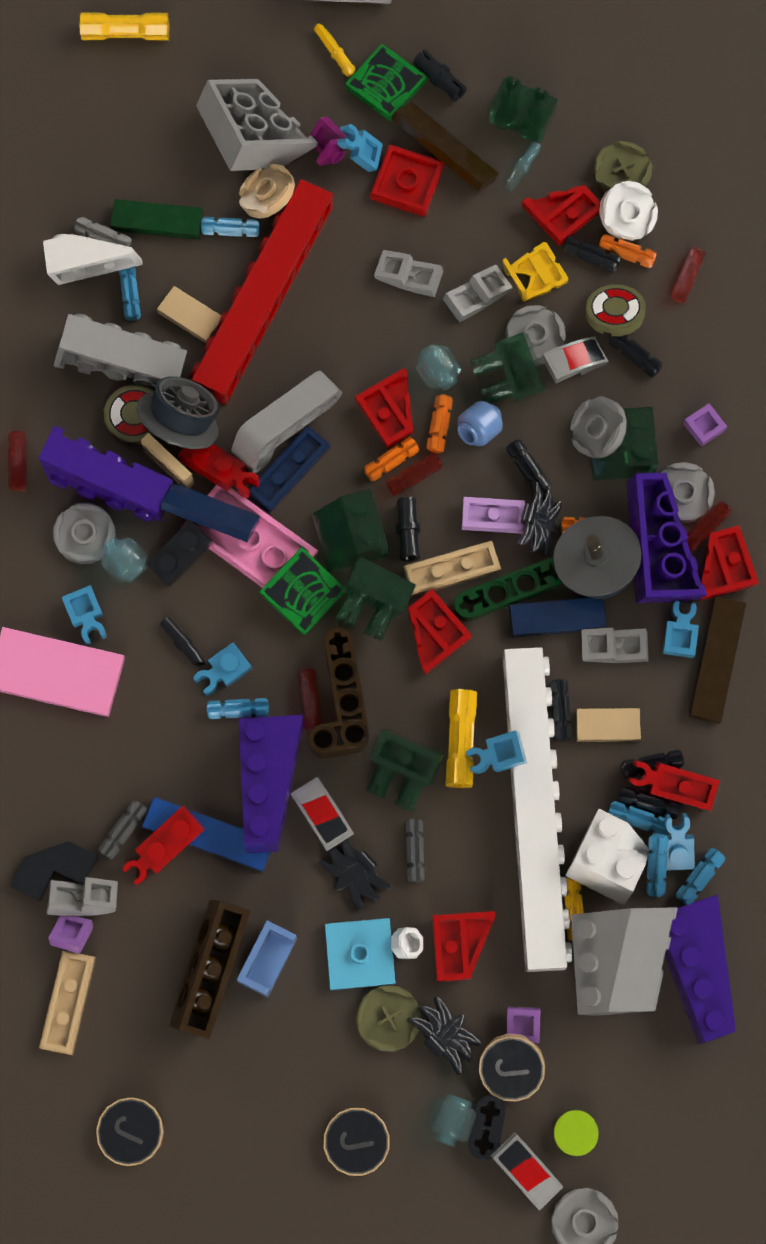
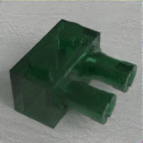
[488,76,558,142]
[470,332,547,404]
[336,557,416,641]
[366,729,446,811]

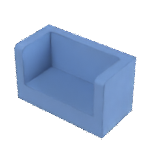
[237,920,297,998]

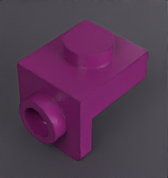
[309,116,347,166]

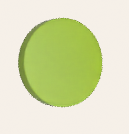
[554,1110,599,1156]

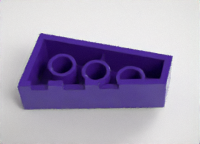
[38,426,173,522]
[626,473,707,603]
[239,715,304,854]
[665,894,736,1044]

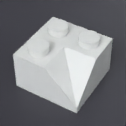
[566,809,650,905]

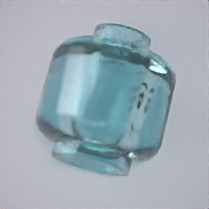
[416,344,461,391]
[101,537,147,584]
[428,1094,476,1147]

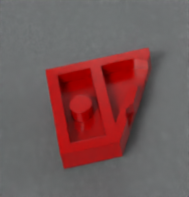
[521,185,601,246]
[355,367,413,449]
[699,525,759,601]
[408,589,472,676]
[432,911,496,982]

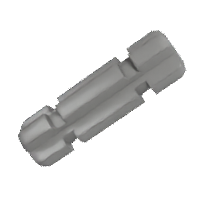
[74,217,132,247]

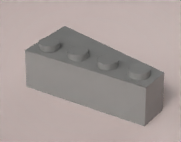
[53,314,187,389]

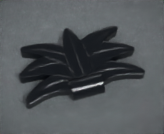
[517,482,562,557]
[319,838,393,909]
[406,996,481,1075]

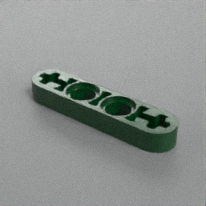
[454,557,563,621]

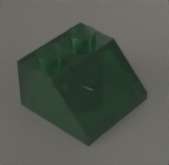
[591,407,659,481]
[311,488,388,572]

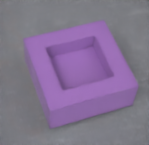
[683,403,727,447]
[48,916,93,954]
[507,1007,541,1043]

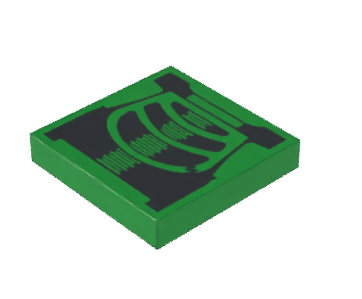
[345,44,427,122]
[258,547,346,635]

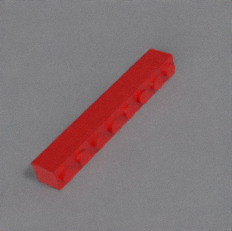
[190,179,334,405]

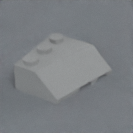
[196,79,318,171]
[571,907,678,1016]

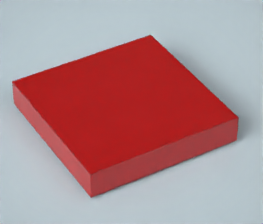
[370,144,445,217]

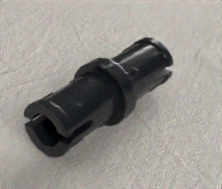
[413,50,467,102]
[396,497,421,562]

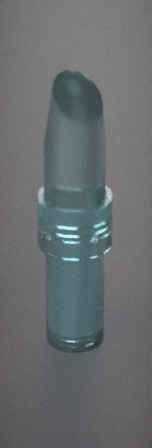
[506,142,542,192]

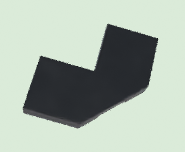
[10,841,99,901]

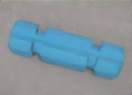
[201,217,260,237]
[119,267,141,321]
[207,698,269,719]
[608,801,668,835]
[646,833,668,897]
[675,848,725,905]

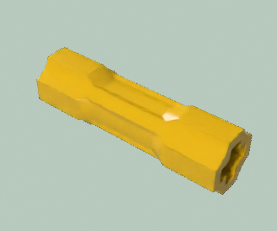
[80,13,170,40]
[445,689,477,788]

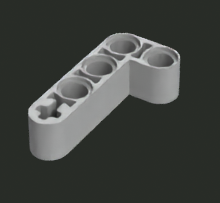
[231,370,342,474]

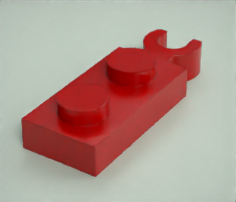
[178,444,260,498]
[628,761,720,811]
[122,806,206,885]

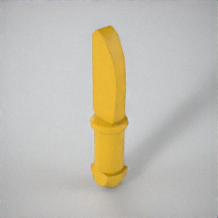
[314,23,356,77]

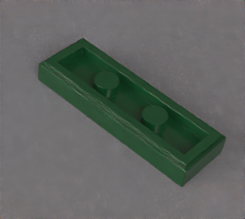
[110,199,203,239]

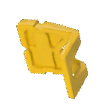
[502,242,568,302]

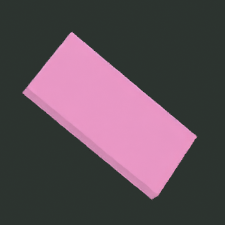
[182,485,318,587]
[0,627,125,717]

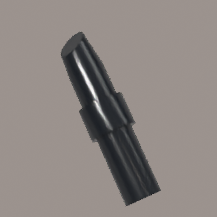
[160,617,205,666]

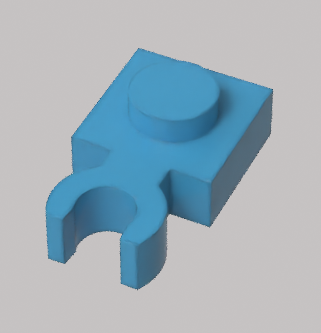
[337,124,383,172]
[62,585,107,645]
[662,601,699,658]
[193,642,252,696]
[466,730,527,774]
[664,813,695,871]

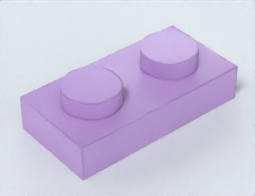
[462,497,525,534]

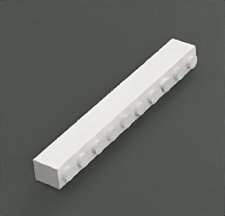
[502,647,572,972]

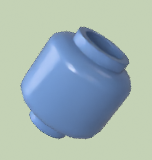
[457,401,503,447]

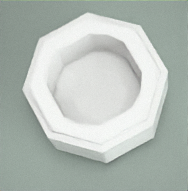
[391,927,423,959]

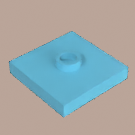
[325,918,396,990]

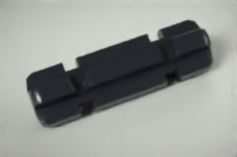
[563,236,621,272]
[609,335,663,377]
[506,440,551,494]
[550,679,572,741]
[621,750,684,779]
[618,786,681,819]

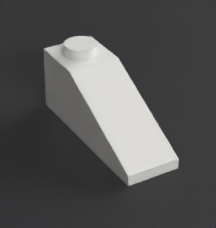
[43,234,143,285]

